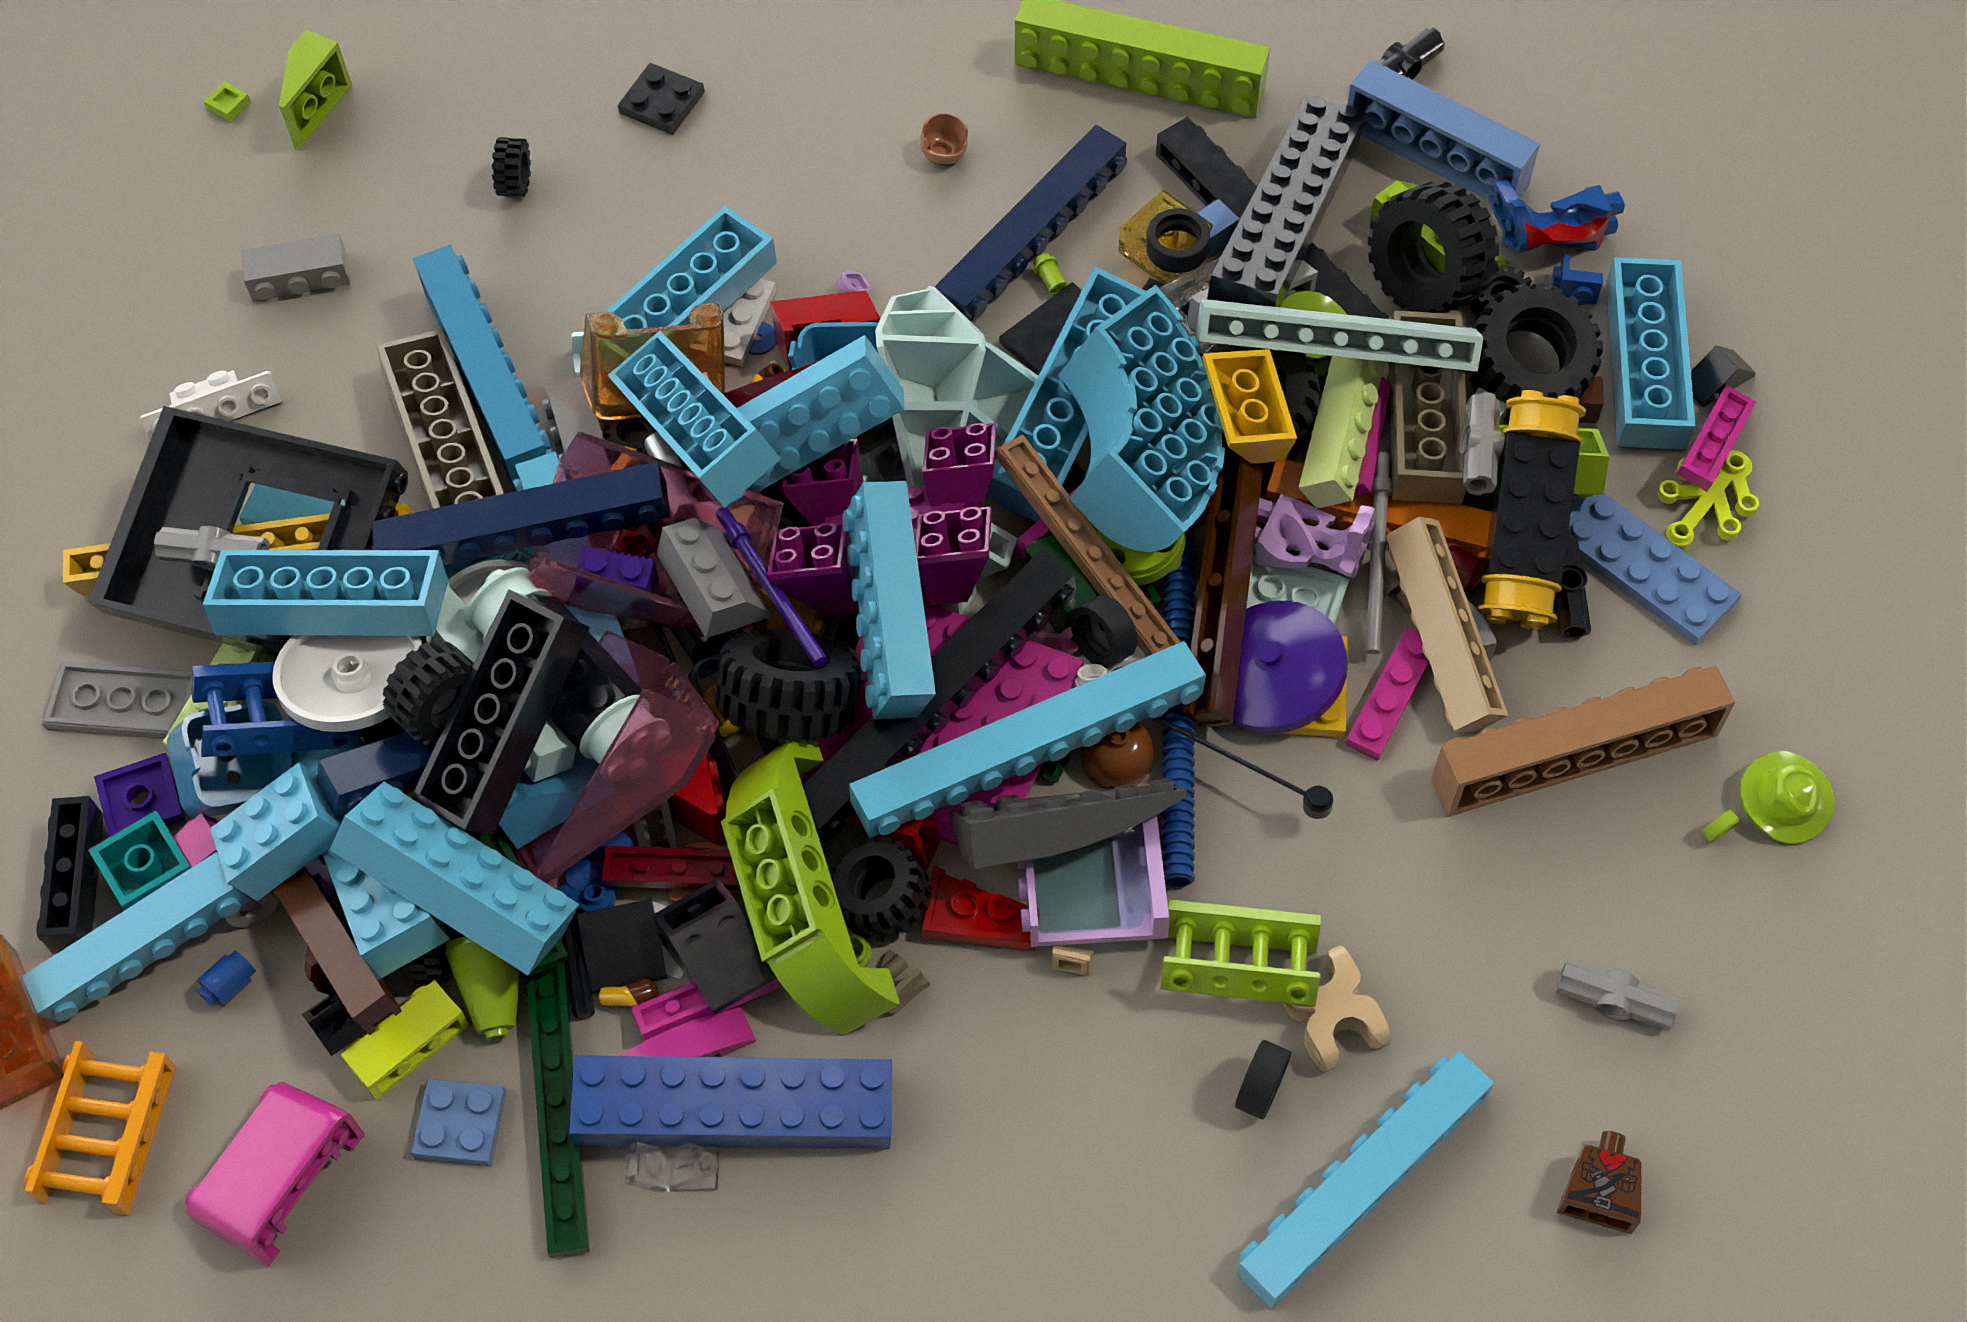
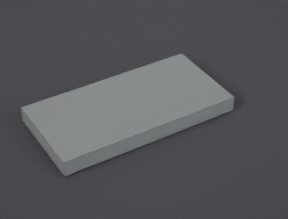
[42,661,192,739]

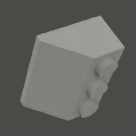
[657,517,772,638]

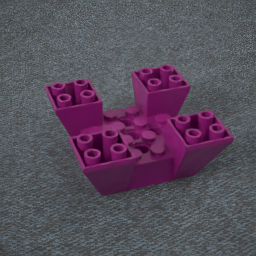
[767,423,997,617]

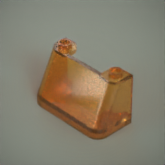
[579,303,725,420]

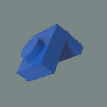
[1552,254,1603,304]

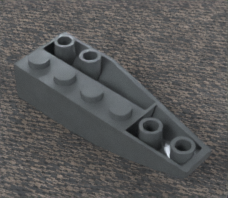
[949,779,1187,869]

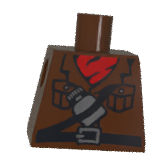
[1556,1131,1642,1234]

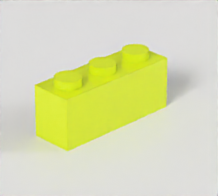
[341,980,470,1100]

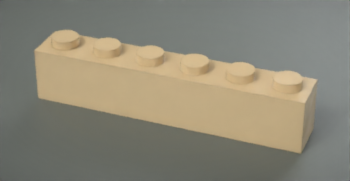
[1385,516,1508,733]

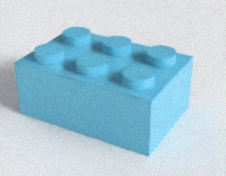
[210,762,342,901]

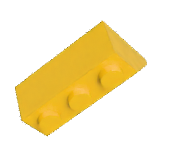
[1202,349,1297,464]

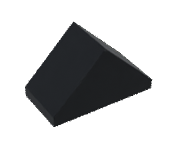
[1691,345,1756,407]

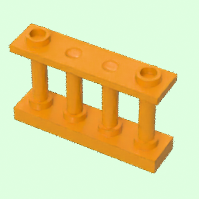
[24,1041,176,1216]

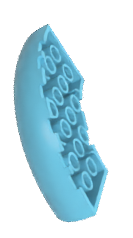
[1058,285,1225,552]

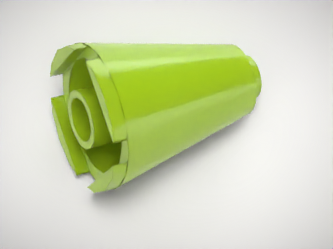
[445,936,520,1040]

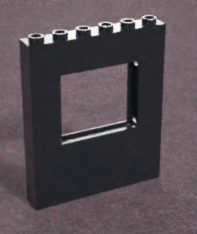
[88,406,408,657]

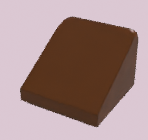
[1579,376,1604,424]

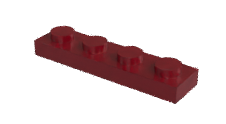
[602,846,741,891]

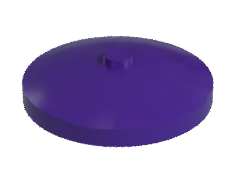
[1232,601,1348,734]

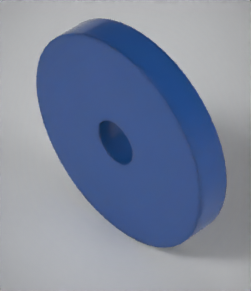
[749,321,776,355]

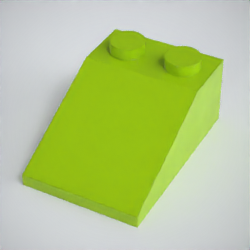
[279,29,352,150]

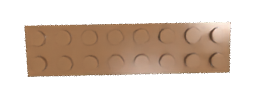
[1431,665,1735,817]

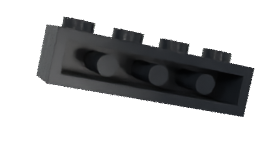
[36,796,104,954]

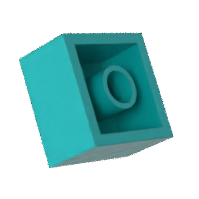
[88,811,191,910]

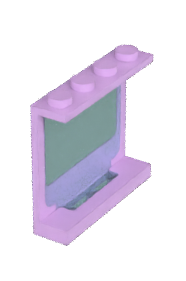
[1017,815,1169,947]

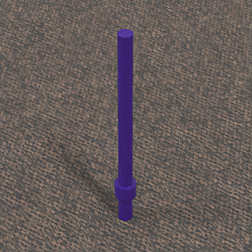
[716,507,828,668]

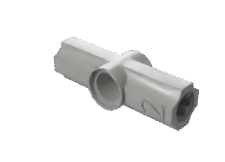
[1459,392,1505,496]
[154,526,269,571]
[1556,959,1679,1031]

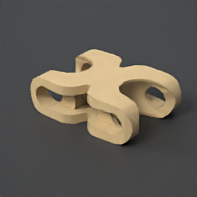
[1283,945,1391,1072]

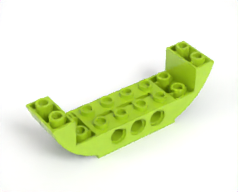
[721,739,900,1035]

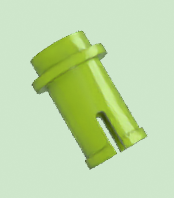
[1033,253,1068,296]

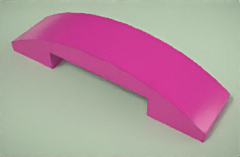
[619,1007,756,1057]

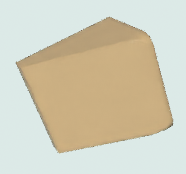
[1052,945,1094,976]

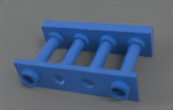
[191,662,359,757]

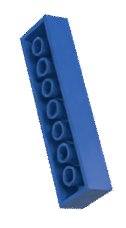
[569,1055,892,1149]

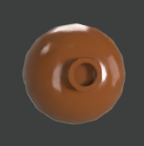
[1081,722,1154,789]

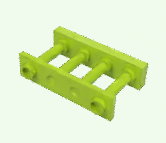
[1160,899,1321,1006]

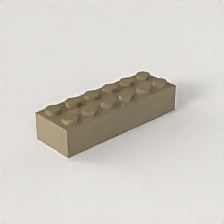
[1388,310,1467,504]

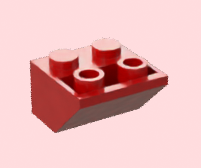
[661,747,726,846]

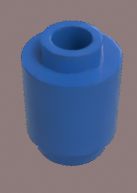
[196,950,256,1007]

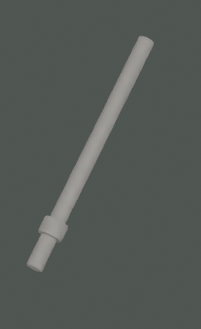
[1365,452,1392,654]

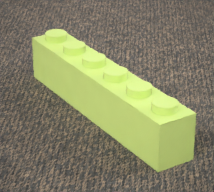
[1298,356,1386,509]

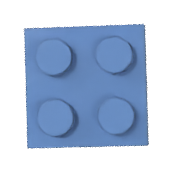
[411,1079,507,1166]

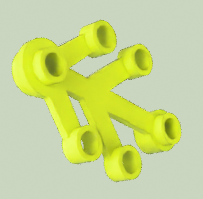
[1657,450,1759,552]

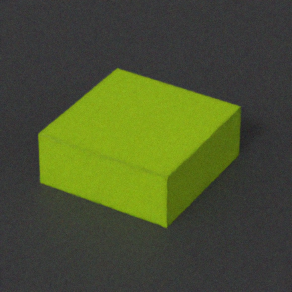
[204,81,251,122]

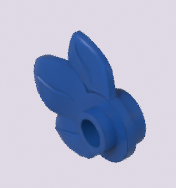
[556,859,617,913]

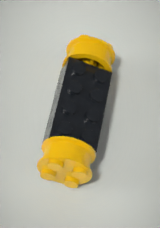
[1477,390,1586,630]

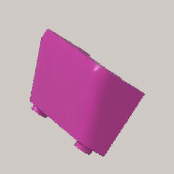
[185,1082,365,1268]

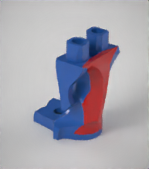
[1488,180,1625,254]

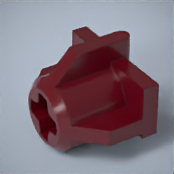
[615,520,669,558]

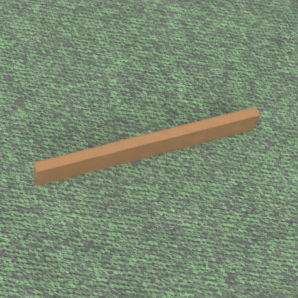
[995,435,1180,657]

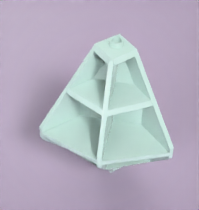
[875,286,1038,487]

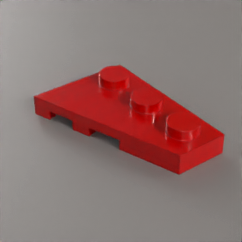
[922,865,1040,951]

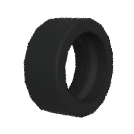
[1146,208,1210,274]
[1071,595,1137,669]
[1235,1040,1292,1119]

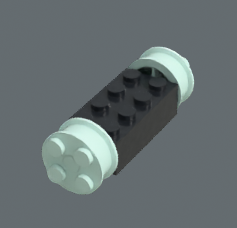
[463,567,671,781]

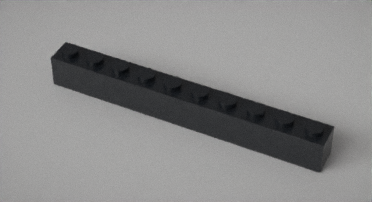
[1156,116,1392,320]
[803,548,1076,844]

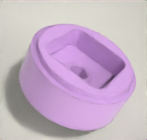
[836,270,871,294]

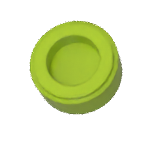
[1702,809,1740,843]

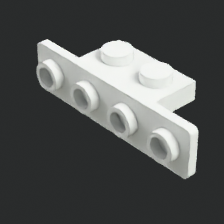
[140,370,282,442]

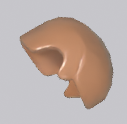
[920,113,968,165]

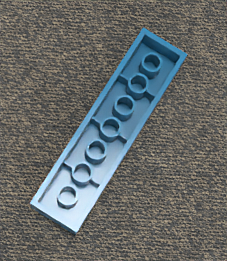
[413,244,552,492]

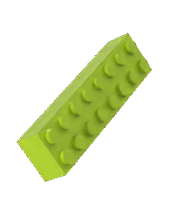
[1015,0,1270,118]

